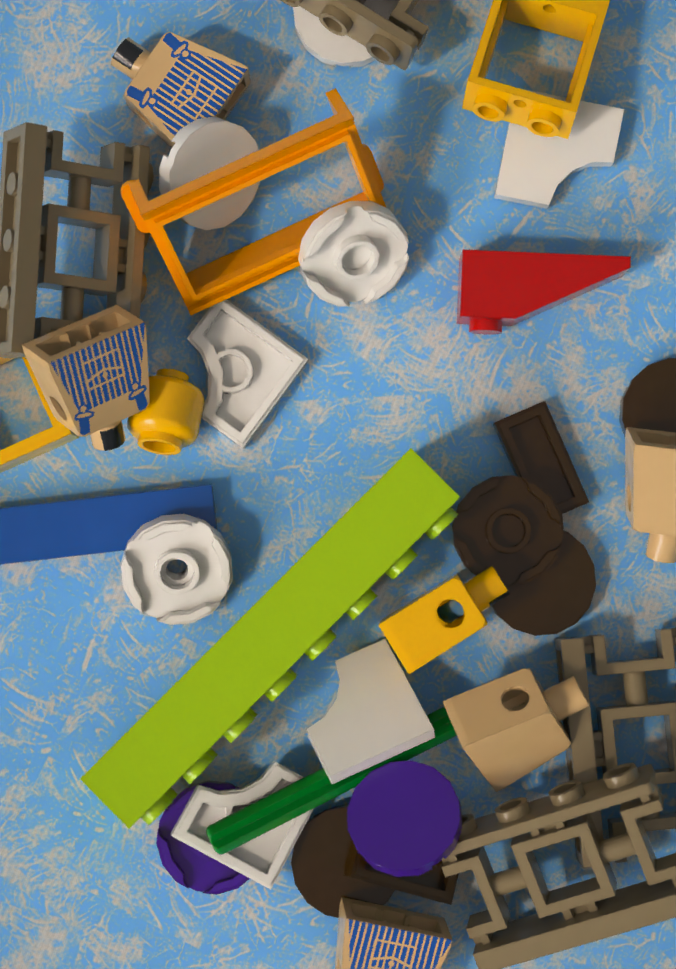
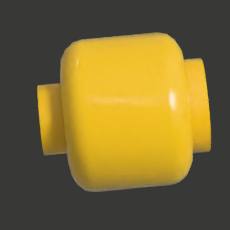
[127,368,204,455]

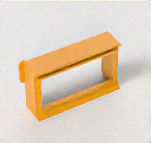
[120,88,386,315]

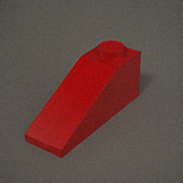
[457,249,631,335]

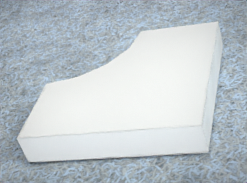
[494,88,624,209]
[187,299,309,449]
[307,639,435,784]
[170,761,314,890]

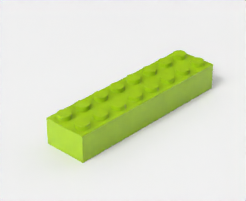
[80,448,460,829]

